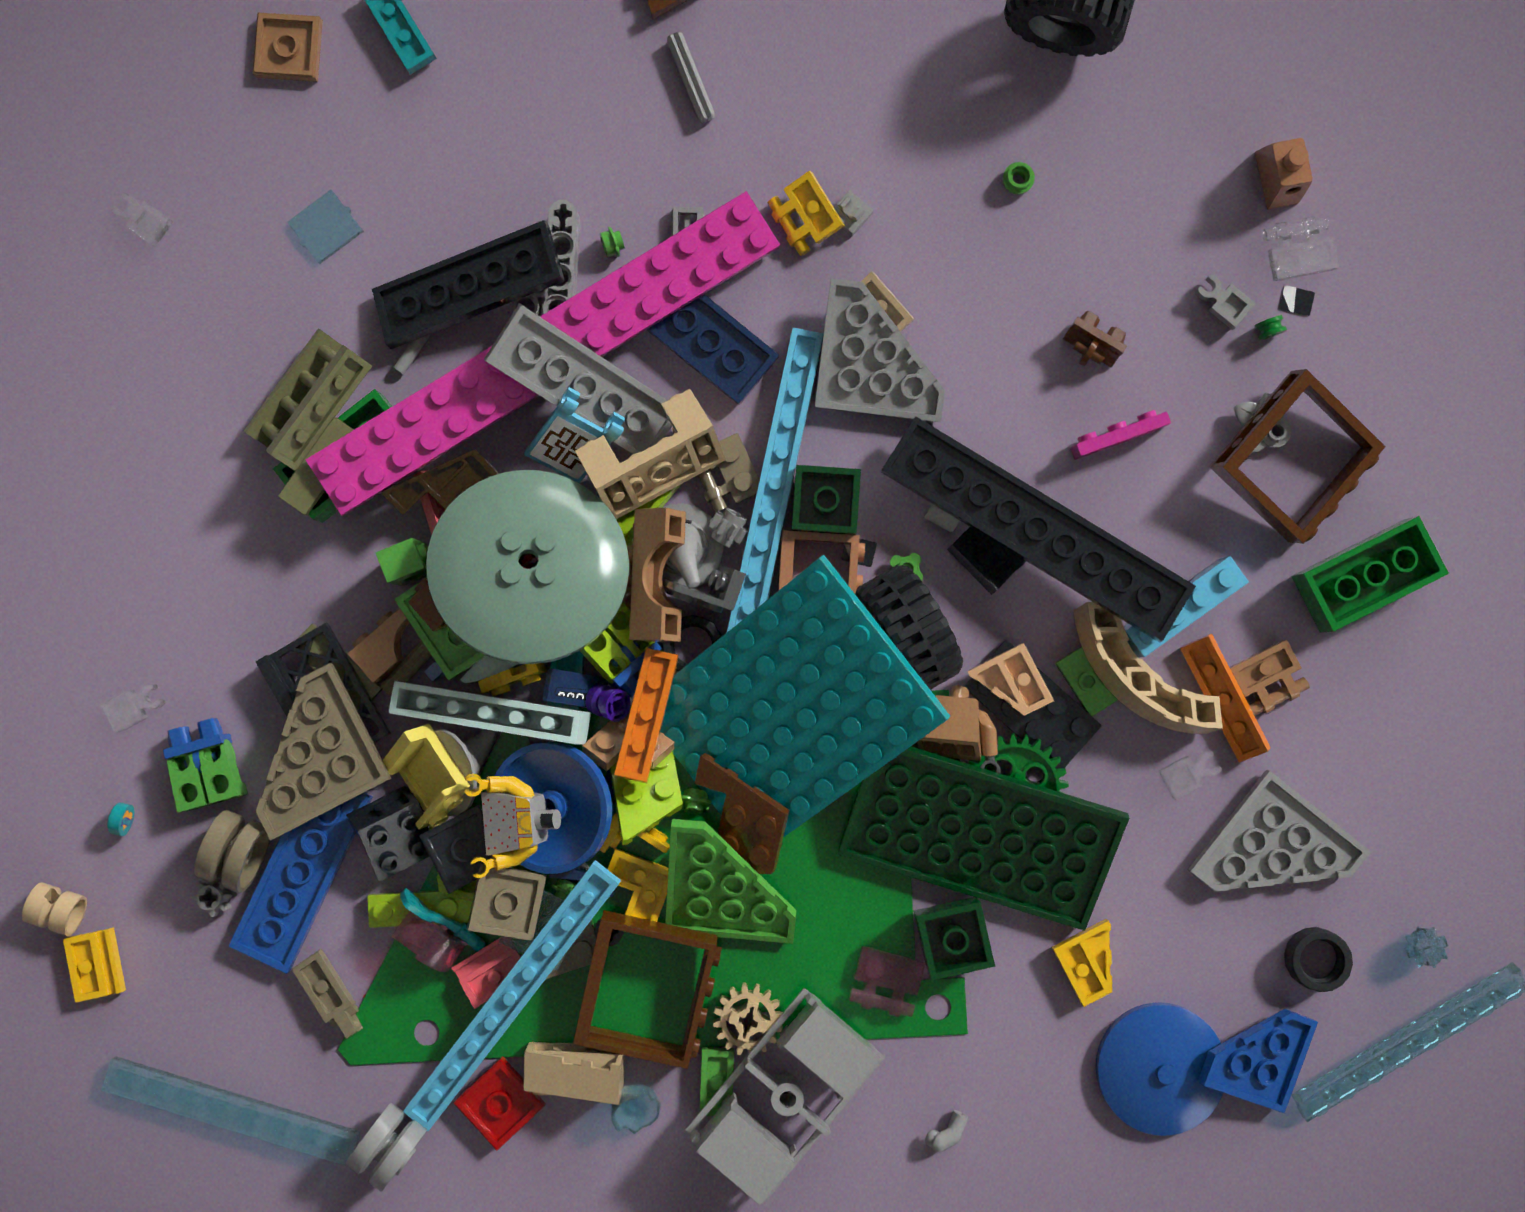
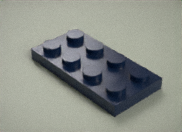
[647,294,779,405]

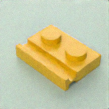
[63,927,126,1003]

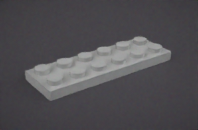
[484,303,672,454]

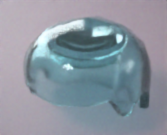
[610,1084,661,1134]

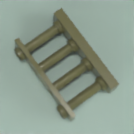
[244,328,372,471]

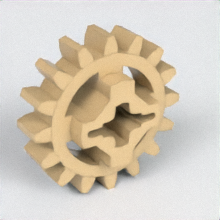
[713,982,783,1055]

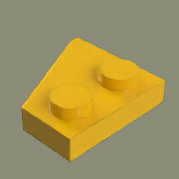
[478,663,547,697]
[1052,919,1112,1007]

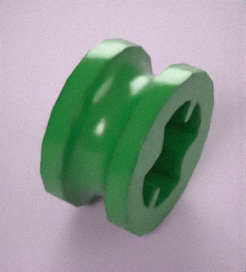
[1254,315,1287,341]

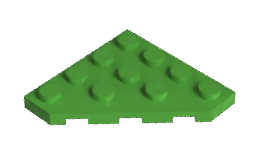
[665,819,796,944]

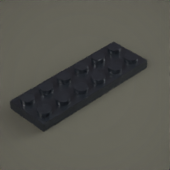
[372,220,565,349]

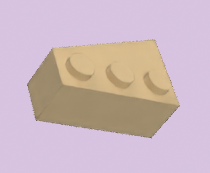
[524,1042,625,1105]

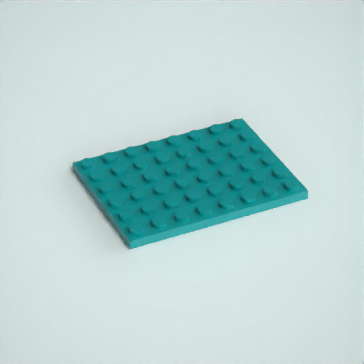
[660,555,950,837]

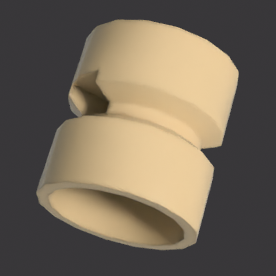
[22,882,87,937]

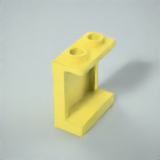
[382,724,470,829]

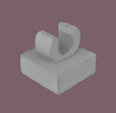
[834,190,873,237]

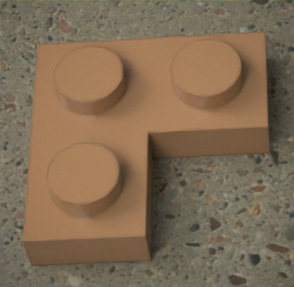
[582,710,675,771]

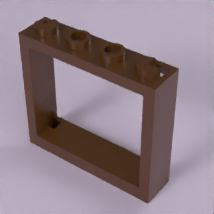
[1209,369,1386,544]
[573,910,722,1069]

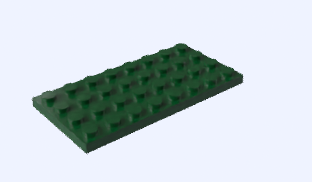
[838,746,1130,931]

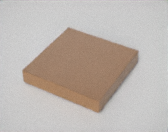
[253,12,323,82]

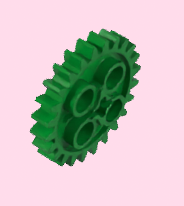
[968,733,1069,794]

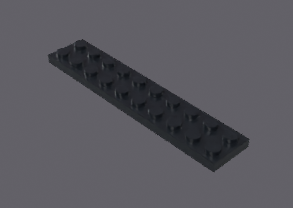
[881,416,1196,643]

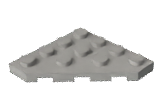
[815,278,945,422]
[1187,770,1371,892]

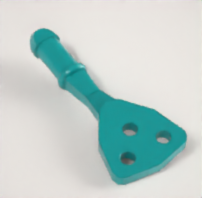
[400,888,486,952]

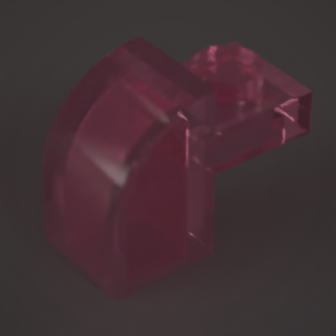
[392,911,468,972]

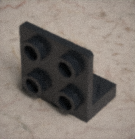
[346,786,430,881]

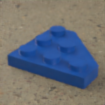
[1197,1009,1318,1114]

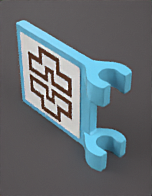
[524,387,625,483]

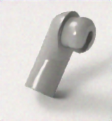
[925,1110,968,1152]

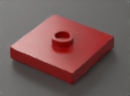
[453,1056,546,1151]

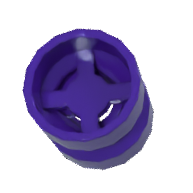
[585,683,631,722]

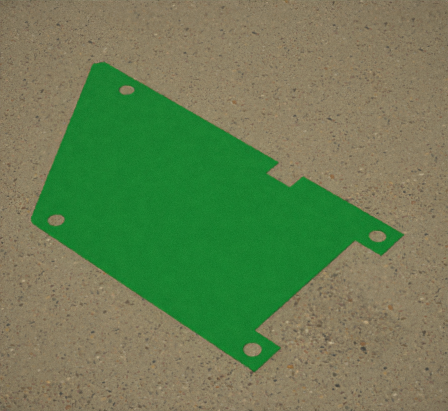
[338,690,968,1065]

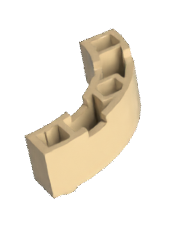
[1073,602,1223,734]

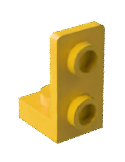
[600,812,670,854]

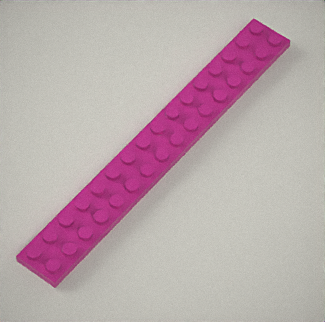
[305,191,780,516]

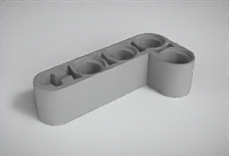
[510,199,581,316]

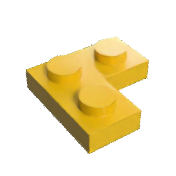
[607,848,669,922]

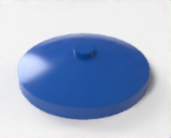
[495,742,612,874]
[1095,1002,1223,1136]

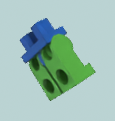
[163,718,248,813]

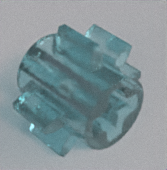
[1404,926,1448,968]

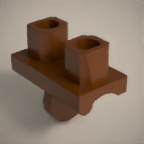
[1063,311,1127,368]

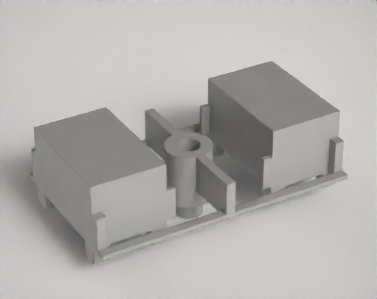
[685,988,885,1205]

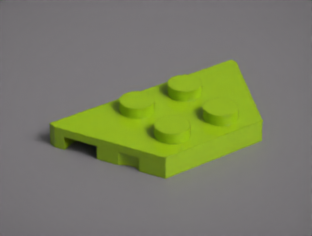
[609,751,683,845]

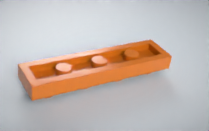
[1180,633,1271,763]
[614,648,679,784]

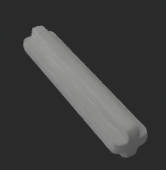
[667,32,715,123]

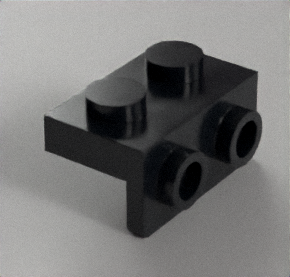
[947,527,1027,595]

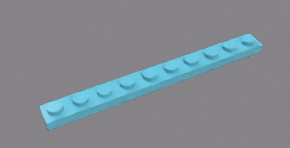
[727,328,824,632]
[403,860,621,1131]

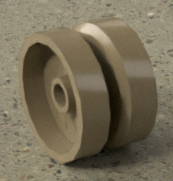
[194,810,270,894]

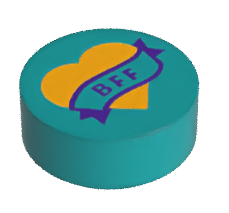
[107,802,135,836]

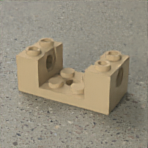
[575,389,726,519]

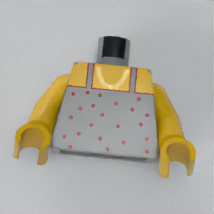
[464,773,561,878]

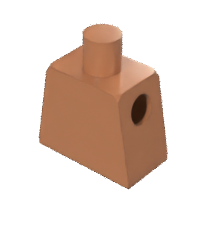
[1255,138,1313,210]

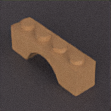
[629,508,686,642]
[348,608,410,683]

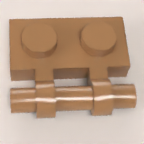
[1230,640,1310,716]

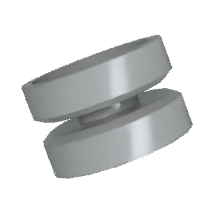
[345,1103,427,1192]

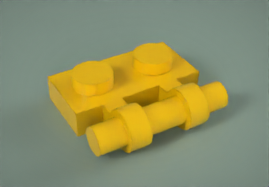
[767,171,845,256]

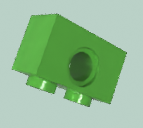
[375,538,429,586]

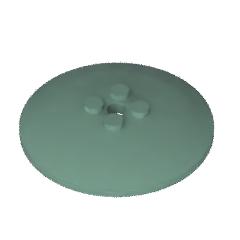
[426,470,629,664]

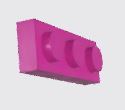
[1071,410,1171,460]

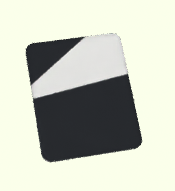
[1279,285,1315,316]
[841,538,877,567]

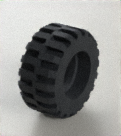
[1004,0,1135,57]
[855,565,963,690]

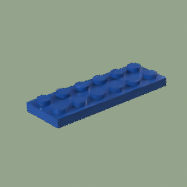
[229,793,373,974]

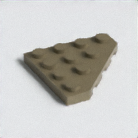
[255,663,392,841]

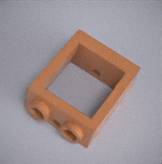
[778,530,865,593]

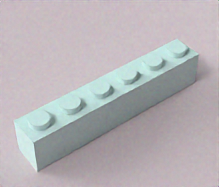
[389,681,591,745]

